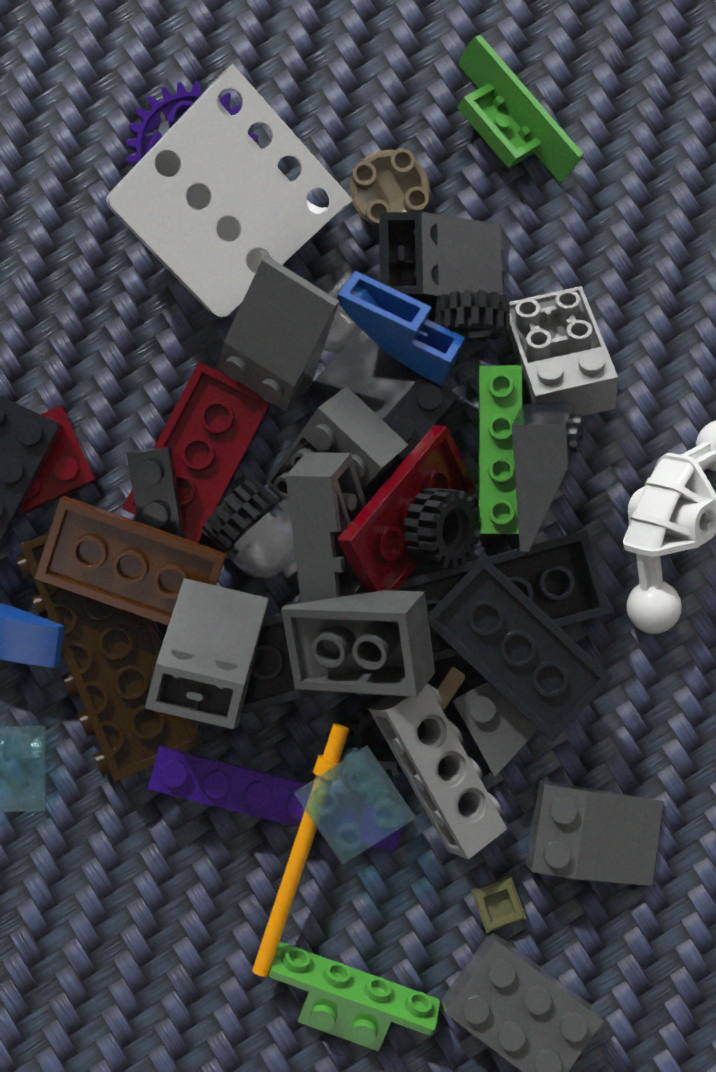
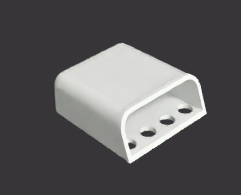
[106,64,353,317]

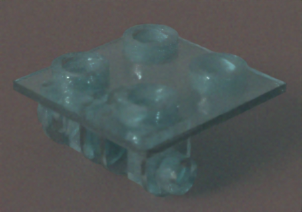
[0,726,46,812]
[294,745,416,864]

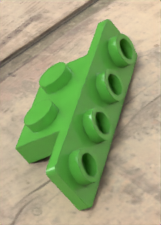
[457,35,584,182]
[269,942,440,1052]

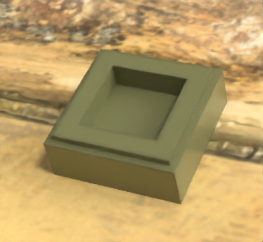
[471,875,526,933]

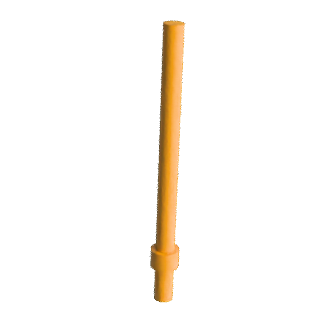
[252,723,350,977]

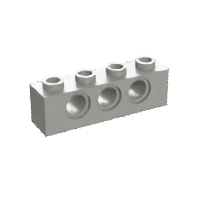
[368,683,507,860]

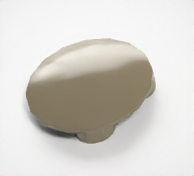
[349,148,430,227]

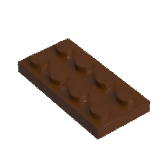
[34,496,227,625]

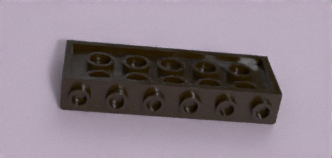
[16,533,203,782]

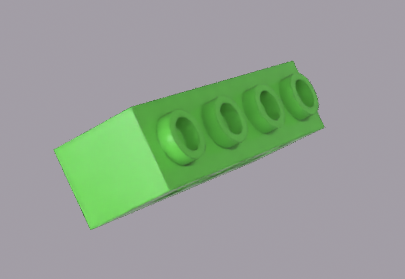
[478,365,522,538]

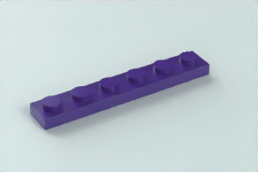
[147,745,407,852]

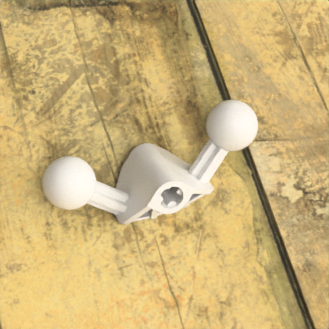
[623,420,716,634]

